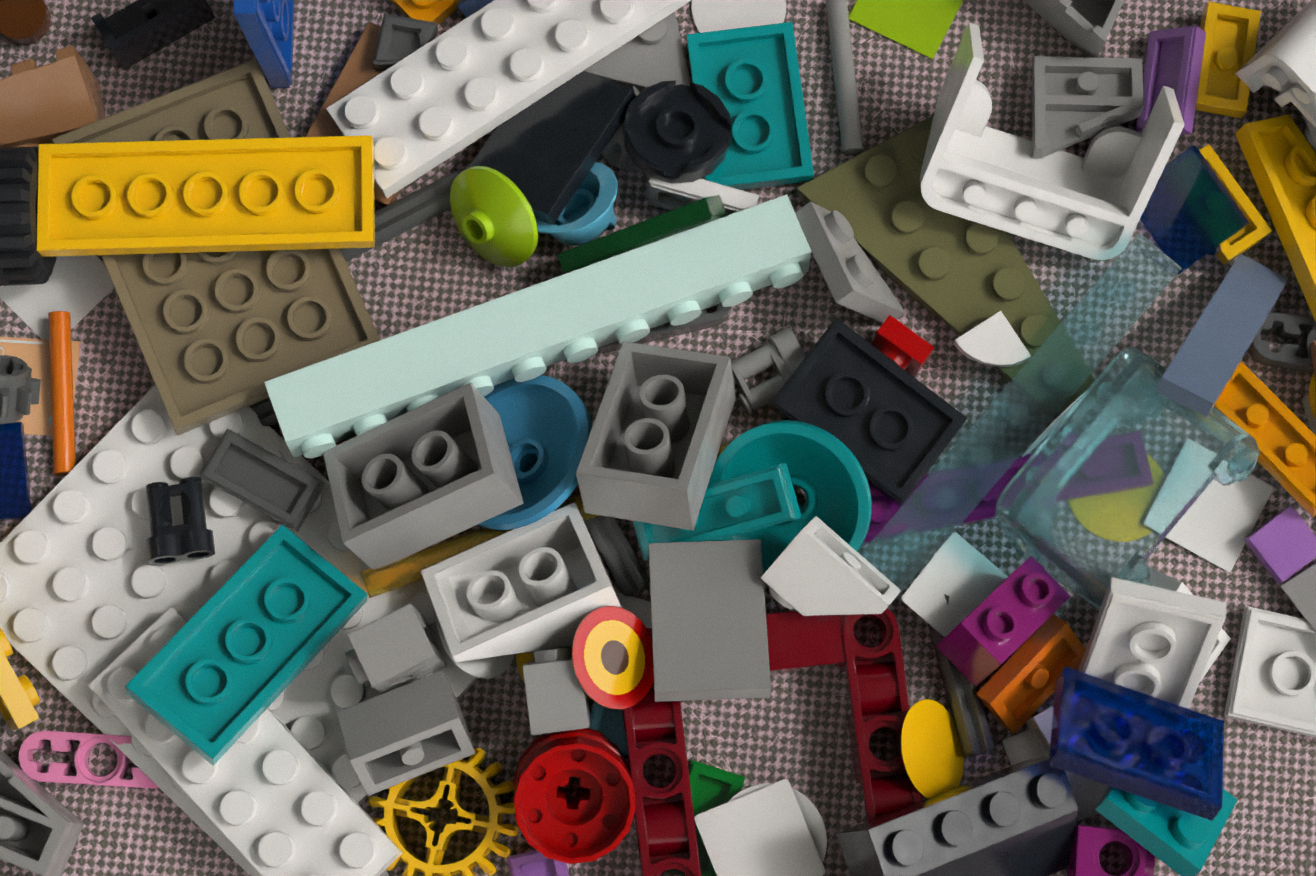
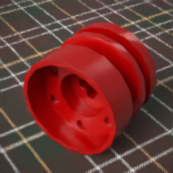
[513,728,636,864]

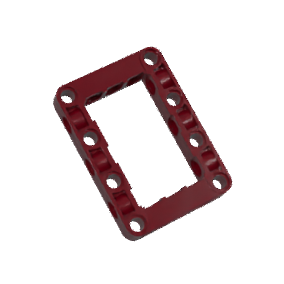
[622,608,922,876]

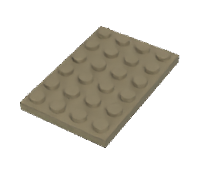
[52,59,380,435]

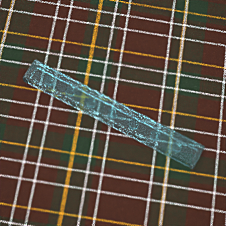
[860,233,1182,602]

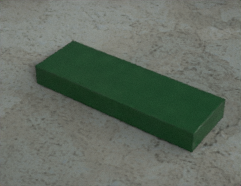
[557,195,726,273]

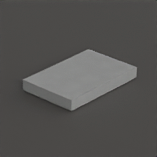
[649,540,771,702]

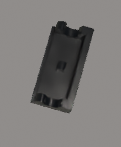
[91,0,215,70]

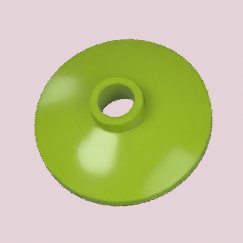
[450,166,538,267]

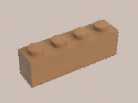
[0,45,106,148]

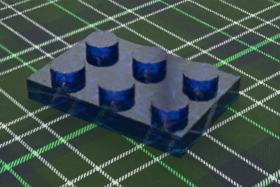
[1048,667,1224,821]

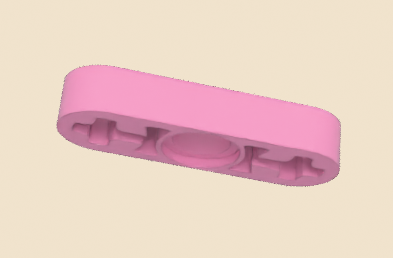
[19,731,159,789]

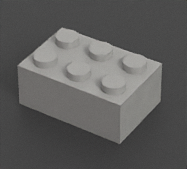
[576,341,736,530]
[323,383,523,571]

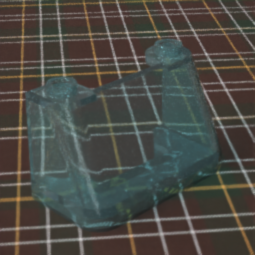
[995,347,1260,609]

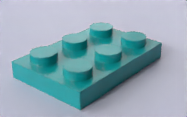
[686,22,814,190]

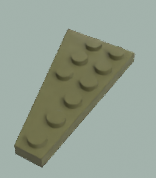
[796,115,1101,419]

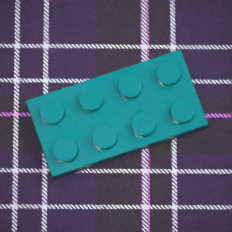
[125,524,368,766]

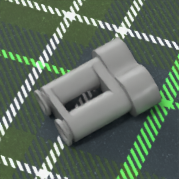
[731,327,806,414]

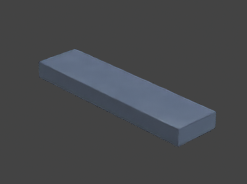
[1155,254,1289,417]

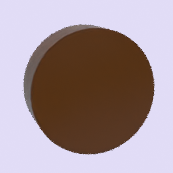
[0,0,51,45]

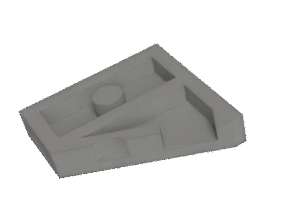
[795,201,905,323]

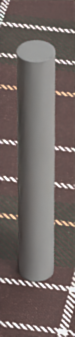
[826,0,863,155]

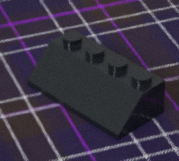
[836,755,1079,876]

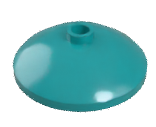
[708,420,872,574]

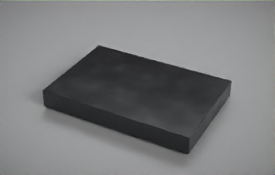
[469,71,636,225]
[768,318,968,507]

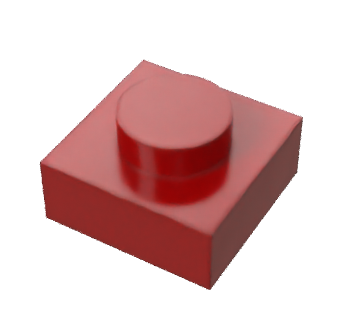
[871,315,934,378]

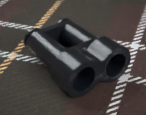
[146,477,215,565]

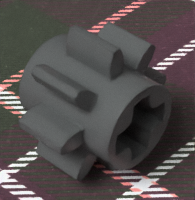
[0,355,41,424]

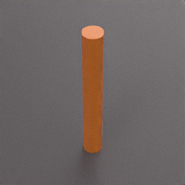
[48,311,76,475]

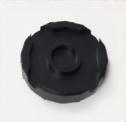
[623,80,731,183]

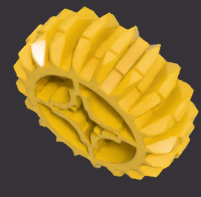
[368,748,519,876]

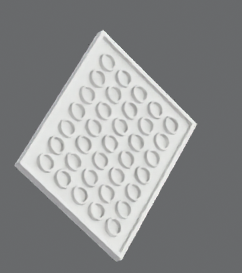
[0,385,478,876]

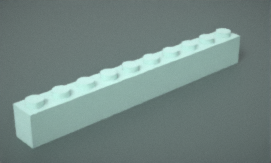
[264,194,812,458]

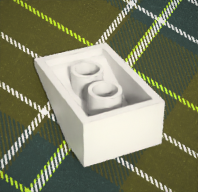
[421,502,622,662]

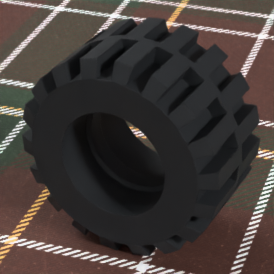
[0,146,57,286]

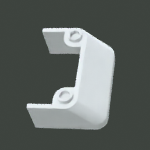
[920,23,1185,260]

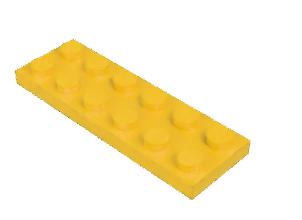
[37,135,375,257]

